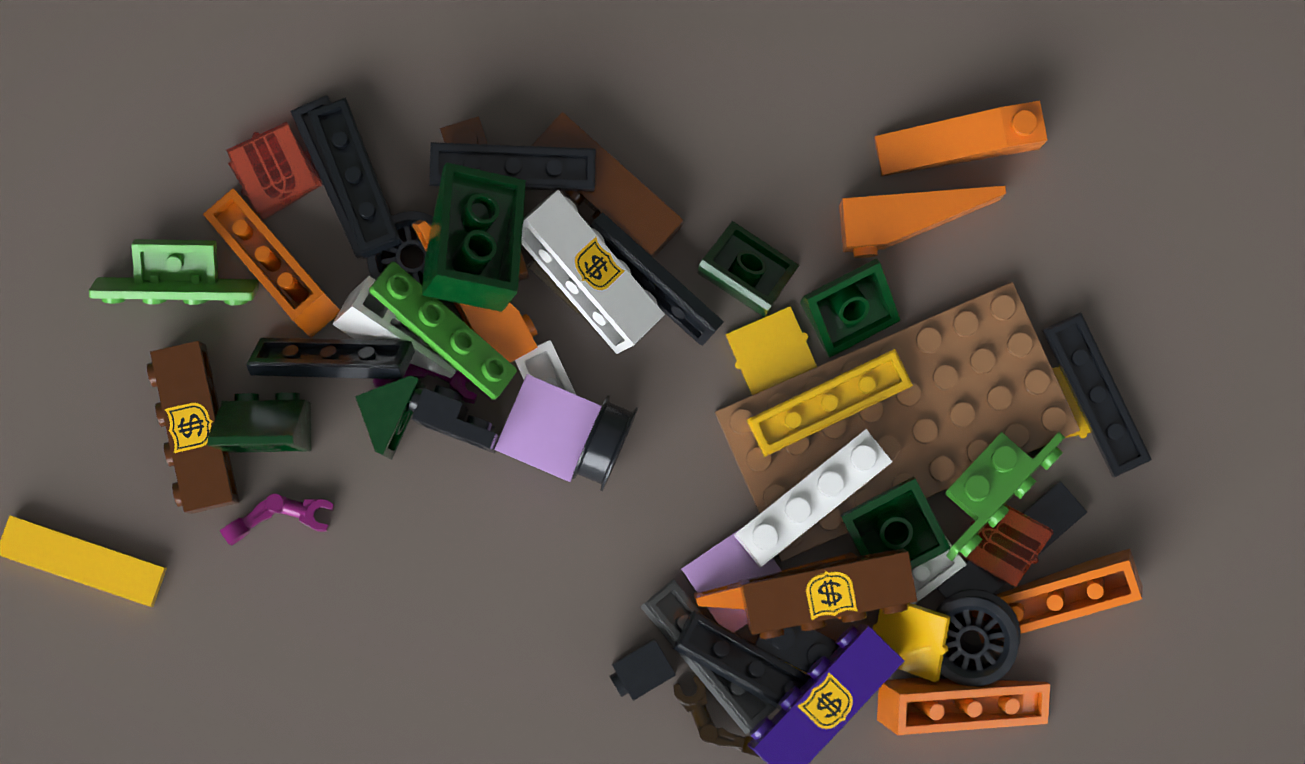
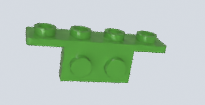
[89,239,259,305]
[369,262,517,399]
[945,432,1065,561]

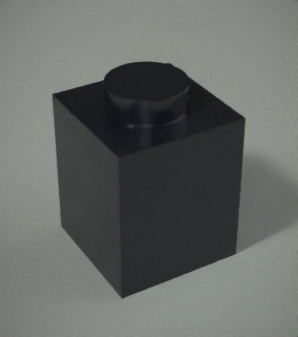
[610,638,676,701]

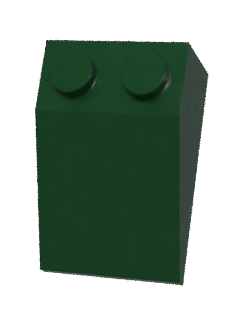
[422,162,526,312]
[207,392,311,453]

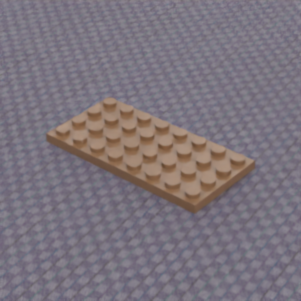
[715,282,1080,562]

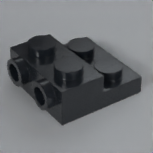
[408,385,499,454]

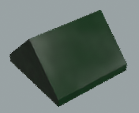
[698,221,799,317]
[800,258,901,358]
[355,376,426,460]
[840,476,951,569]

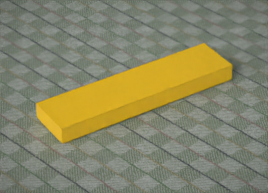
[746,349,913,457]
[0,515,167,607]

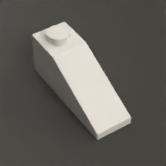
[332,276,456,378]

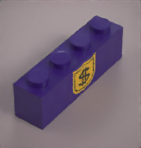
[748,624,904,764]

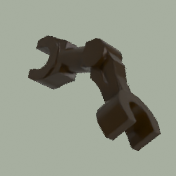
[673,675,760,758]

